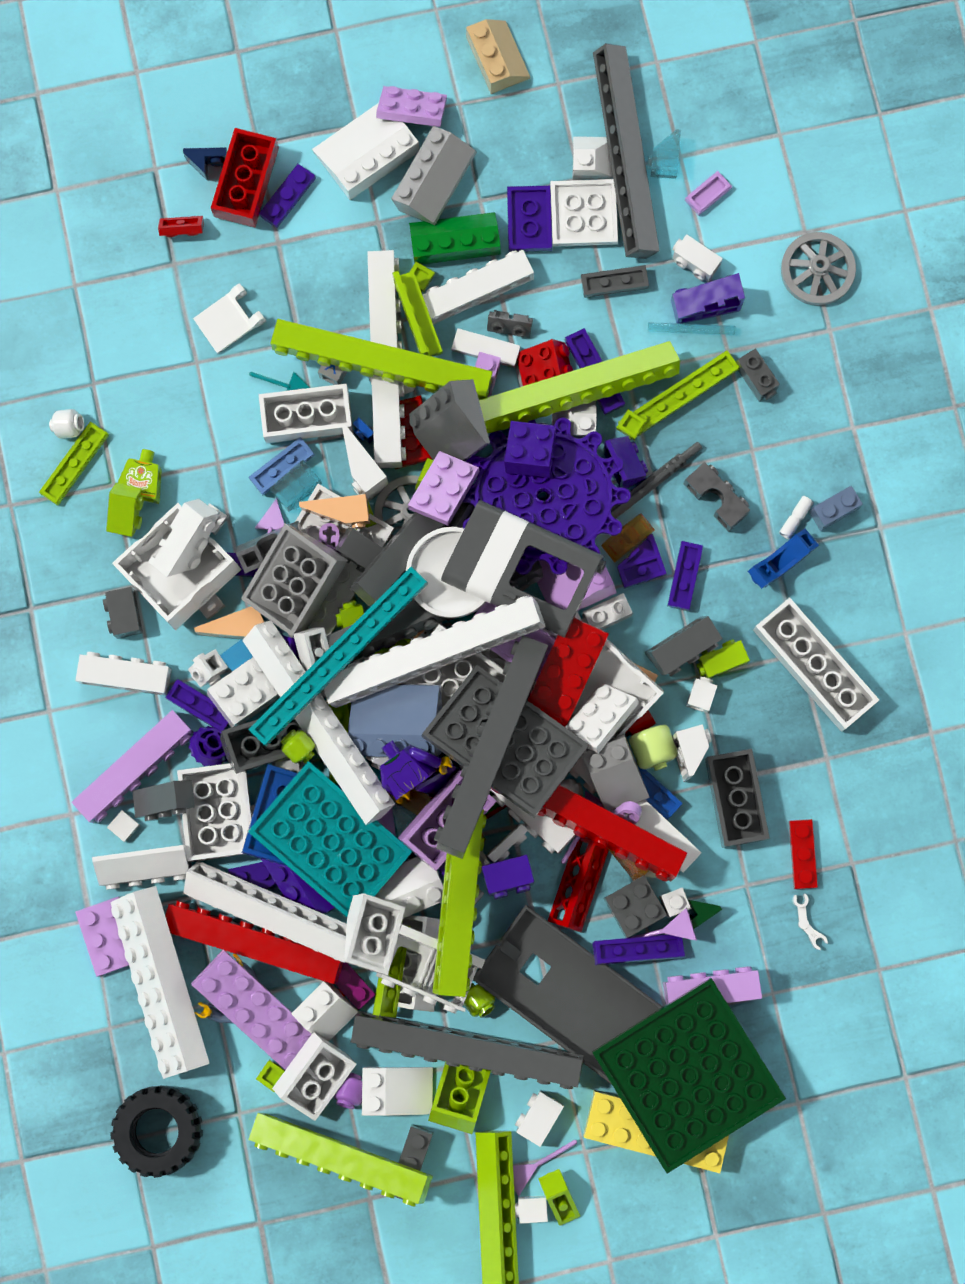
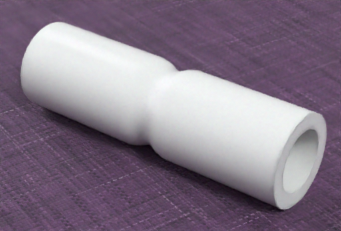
[779,496,814,540]

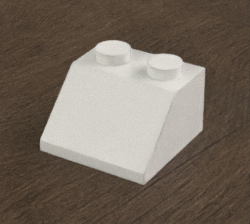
[291,981,359,1041]

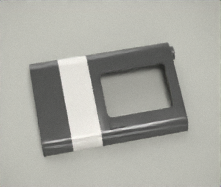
[441,500,606,638]

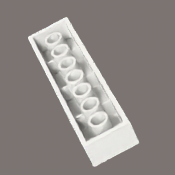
[110,886,210,1079]

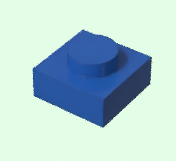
[353,418,374,444]

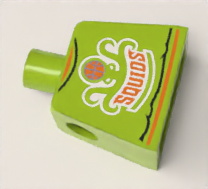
[118,449,162,504]

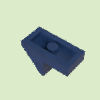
[183,147,227,180]

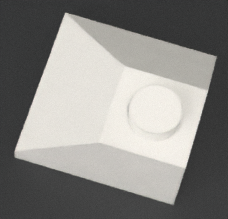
[572,137,613,180]
[552,400,596,439]

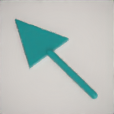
[249,372,310,391]

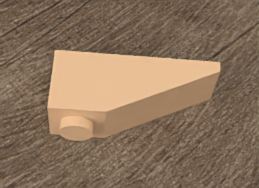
[299,494,370,529]
[194,606,265,639]

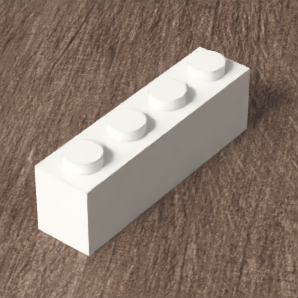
[75,652,172,696]

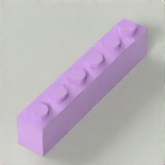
[71,710,193,823]

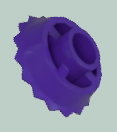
[188,726,227,767]

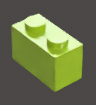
[106,483,144,537]

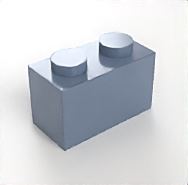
[809,486,863,531]

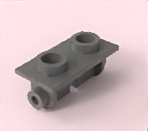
[487,310,533,338]

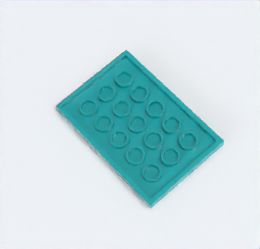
[247,761,412,918]

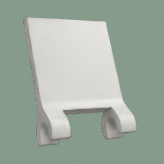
[193,283,266,354]

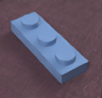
[248,437,315,496]

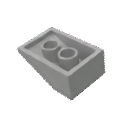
[582,734,650,812]

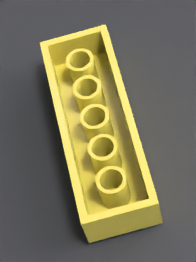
[583,1090,729,1173]

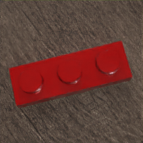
[789,819,818,889]

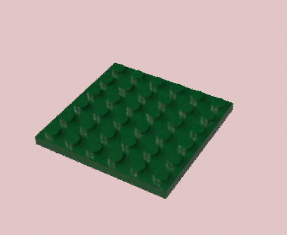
[592,977,786,1174]

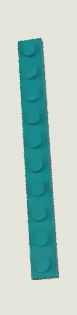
[248,567,428,746]

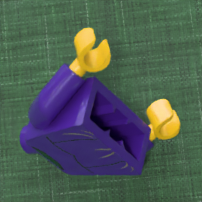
[380,740,452,804]

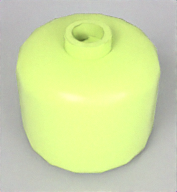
[629,724,678,771]

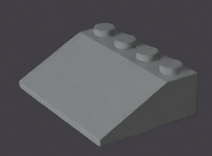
[241,523,348,636]

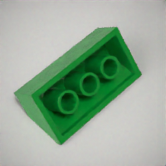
[409,212,501,265]

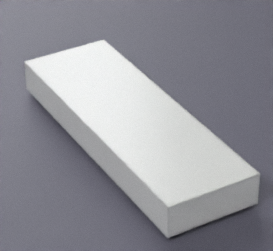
[451,328,520,368]

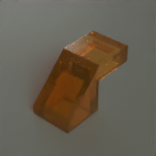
[601,513,655,563]

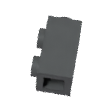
[736,348,780,401]

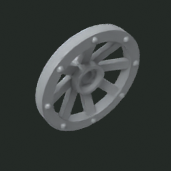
[781,232,856,306]
[374,476,445,542]

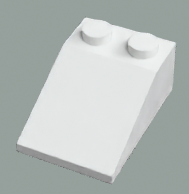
[342,425,388,501]
[344,894,405,975]
[362,1067,433,1116]

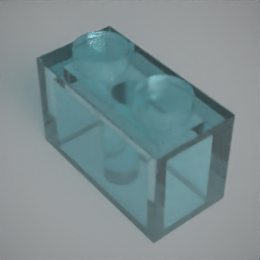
[269,460,322,512]

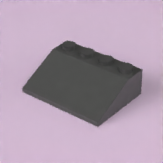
[409,379,490,461]

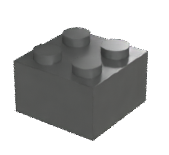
[603,875,667,938]

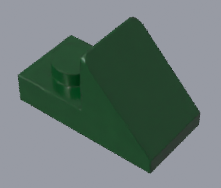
[688,900,722,929]

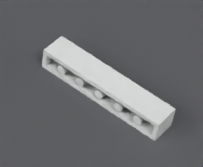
[423,250,534,325]

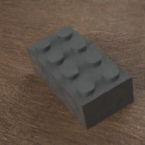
[705,749,770,848]

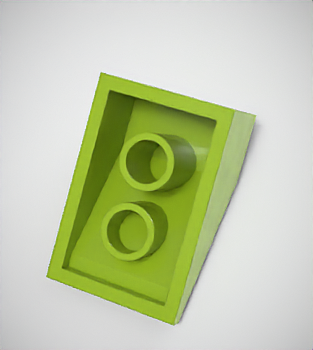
[428,1062,491,1134]

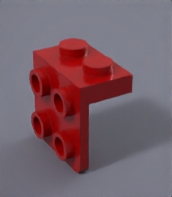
[517,339,574,386]

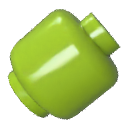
[281,729,315,764]
[463,983,495,1018]

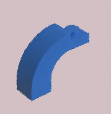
[747,528,819,589]

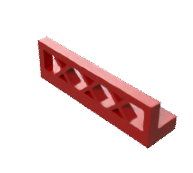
[548,837,609,933]

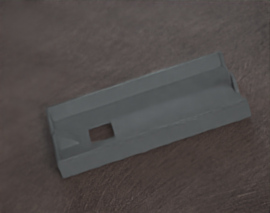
[473,905,663,1084]

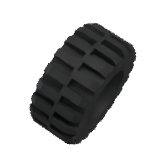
[110,1085,203,1178]

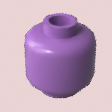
[334,1073,362,1109]

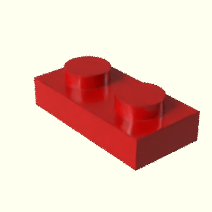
[158,216,204,237]

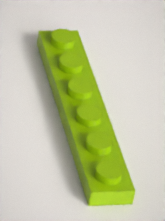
[618,350,740,441]

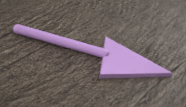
[255,499,284,533]

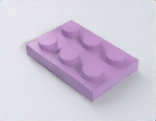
[376,86,447,127]
[408,451,480,526]
[75,896,129,977]

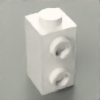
[672,234,723,282]
[581,593,633,630]

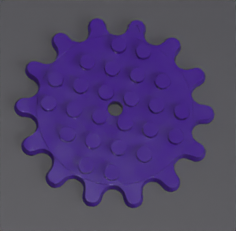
[462,418,631,575]

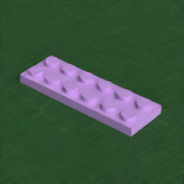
[191,949,312,1070]

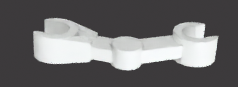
[792,894,828,950]

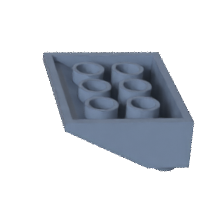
[348,684,443,757]

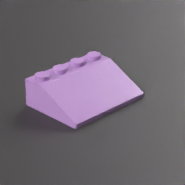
[537,560,616,611]

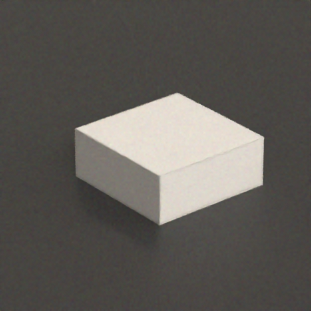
[107,810,140,842]

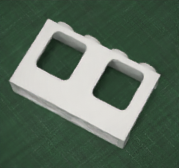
[376,924,485,1014]

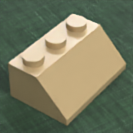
[466,19,530,94]

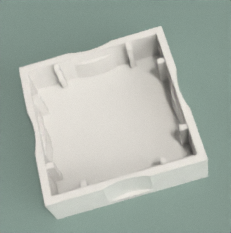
[112,503,241,630]
[568,639,664,739]

